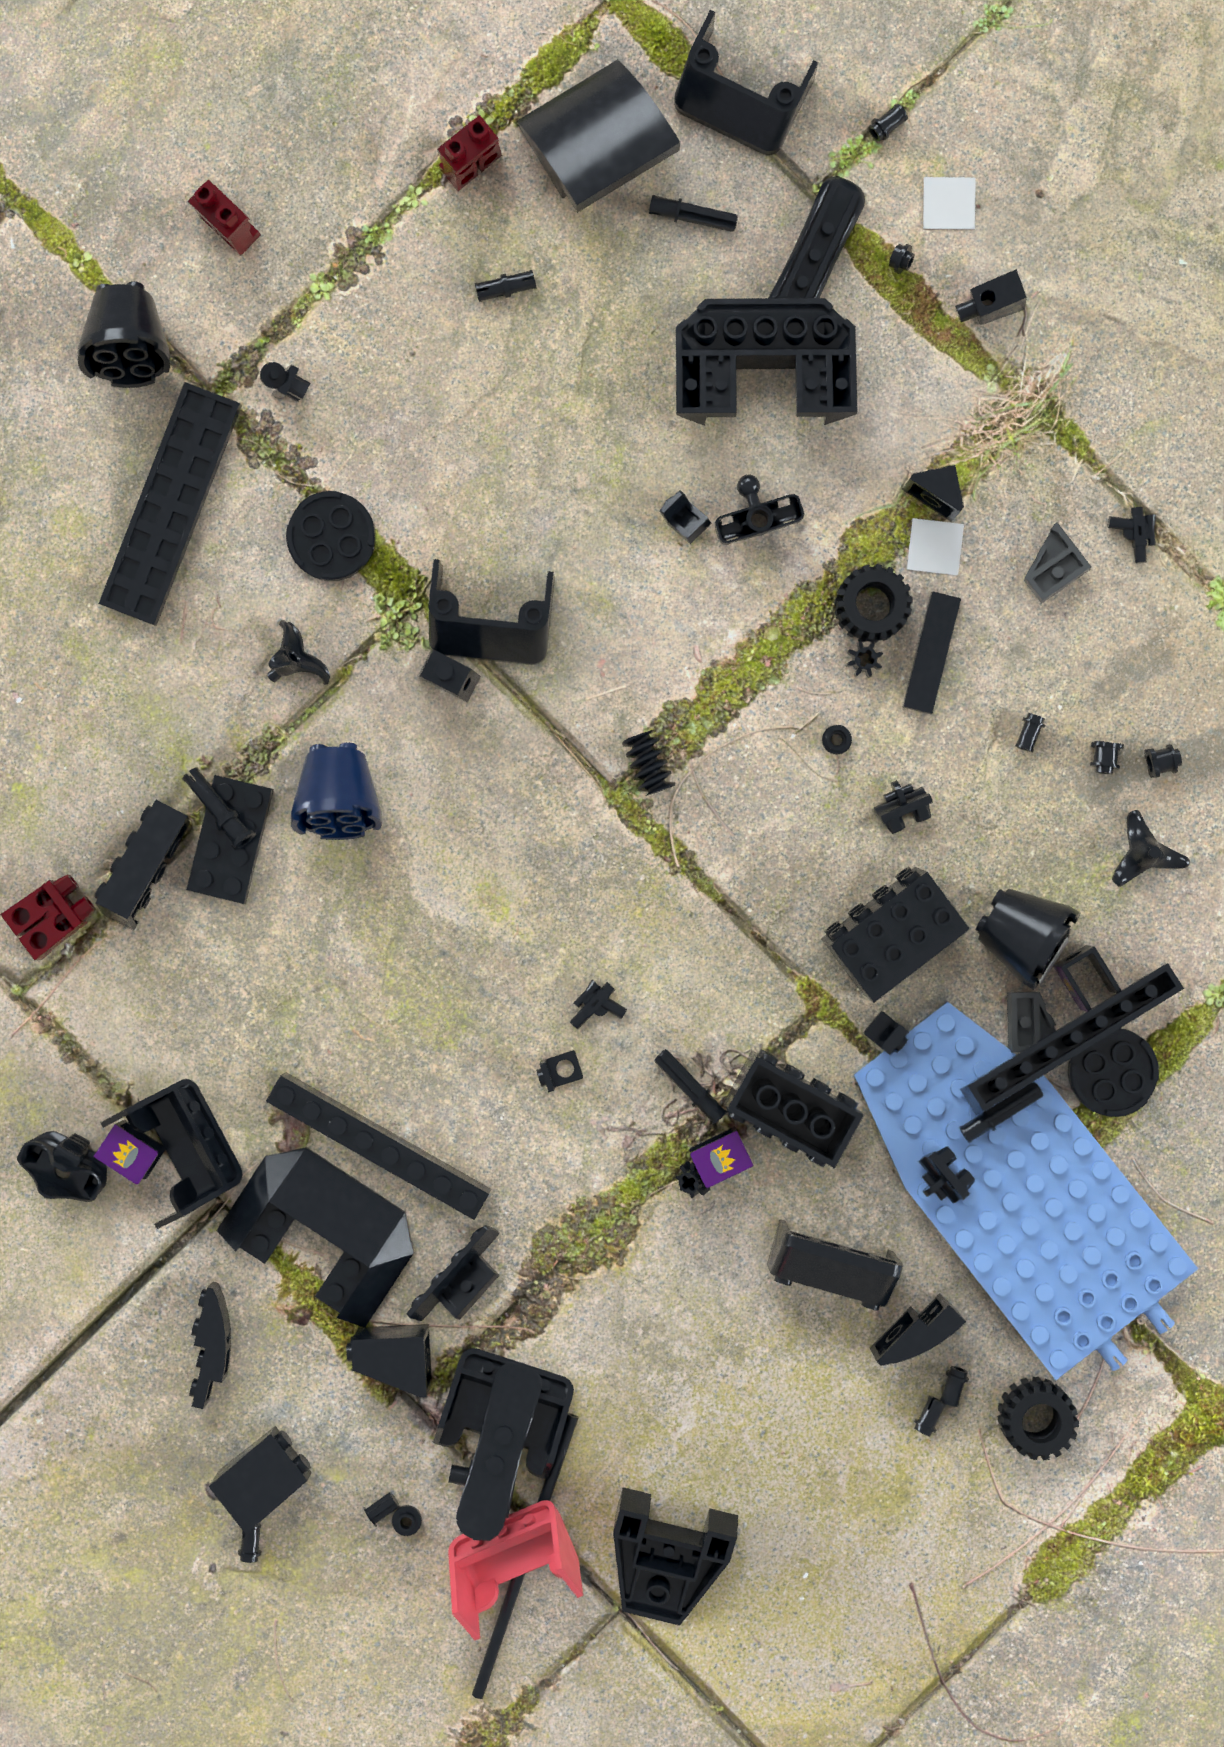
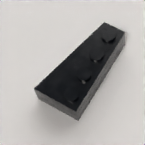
[95,800,190,931]

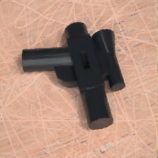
[1107,507,1156,564]
[569,979,627,1029]

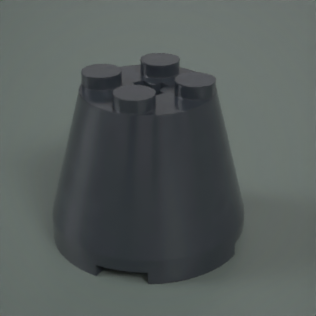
[78,281,170,388]
[975,888,1081,990]

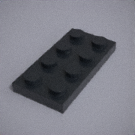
[186,775,274,904]

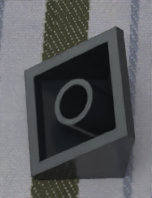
[902,465,964,522]

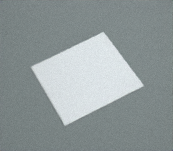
[923,177,976,229]
[907,518,964,575]
[1039,937,1068,986]

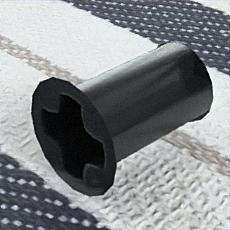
[363,1492,400,1527]

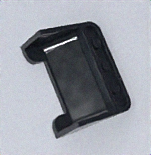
[433,1348,574,1479]

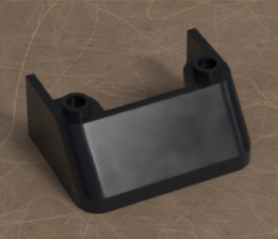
[674,10,818,155]
[429,559,555,665]
[101,1079,243,1229]
[767,1219,903,1311]

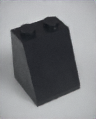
[346,1324,432,1398]
[208,1426,312,1534]

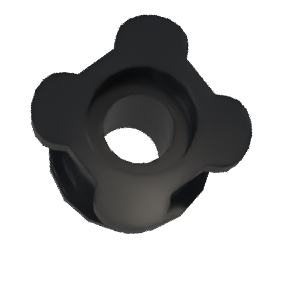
[1090,741,1124,774]
[1144,744,1182,778]

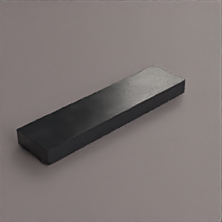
[902,591,961,714]

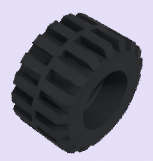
[834,564,913,643]
[998,1377,1079,1460]

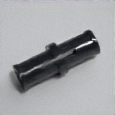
[475,270,537,302]

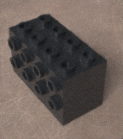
[821,867,970,1003]
[724,1049,864,1169]

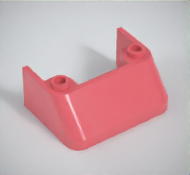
[448,1500,583,1640]

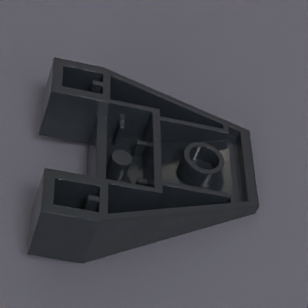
[613,1487,738,1626]

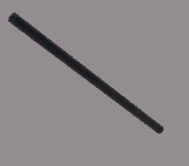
[472,1413,579,1699]

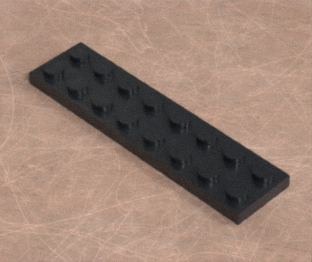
[98,382,242,626]

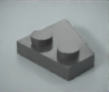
[1024,522,1092,604]
[1007,992,1056,1053]

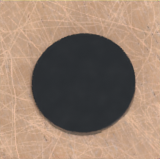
[286,491,376,581]
[1068,1028,1159,1117]

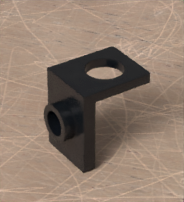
[536,1050,583,1092]

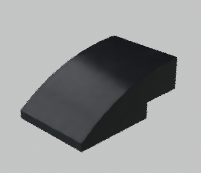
[870,1293,966,1366]

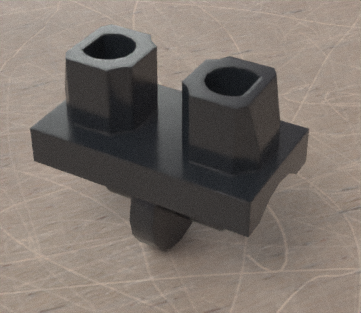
[260,362,310,402]
[873,780,933,834]
[918,1146,975,1203]

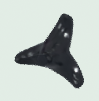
[267,620,330,685]
[1112,810,1190,887]

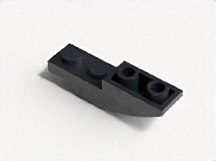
[189,1282,231,1409]

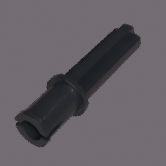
[648,195,738,232]
[655,1049,727,1125]
[959,1082,1043,1143]

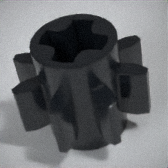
[846,641,883,678]
[675,1161,711,1198]

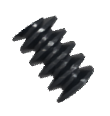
[622,730,675,796]

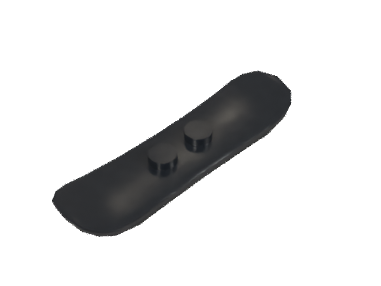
[768,176,865,298]
[456,1362,542,1541]

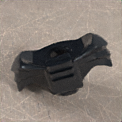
[17,1131,107,1202]

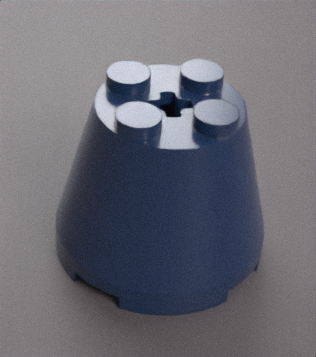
[291,742,382,840]

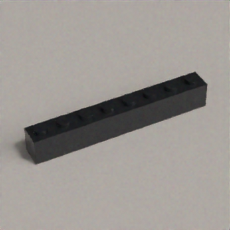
[960,963,1184,1115]
[266,1072,491,1220]

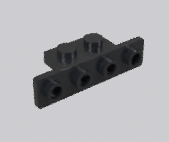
[406,1225,500,1321]

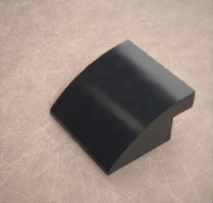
[516,59,680,213]

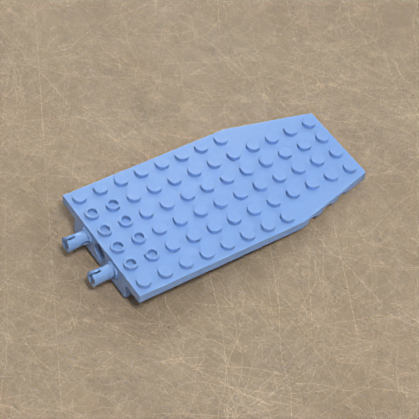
[854,1002,1198,1380]

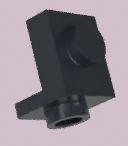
[660,490,712,544]
[864,1011,909,1055]

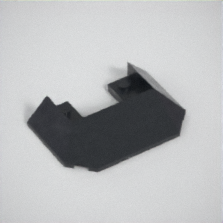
[676,298,857,426]
[216,1147,414,1328]

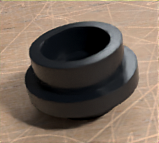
[889,244,915,274]
[822,725,852,755]
[392,1505,422,1536]

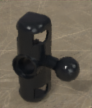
[715,474,804,545]

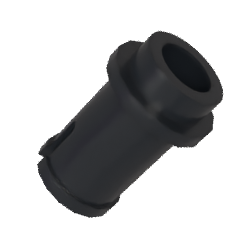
[869,104,908,141]
[1015,713,1046,753]
[940,1366,969,1407]
[914,1395,946,1437]
[238,1523,262,1563]

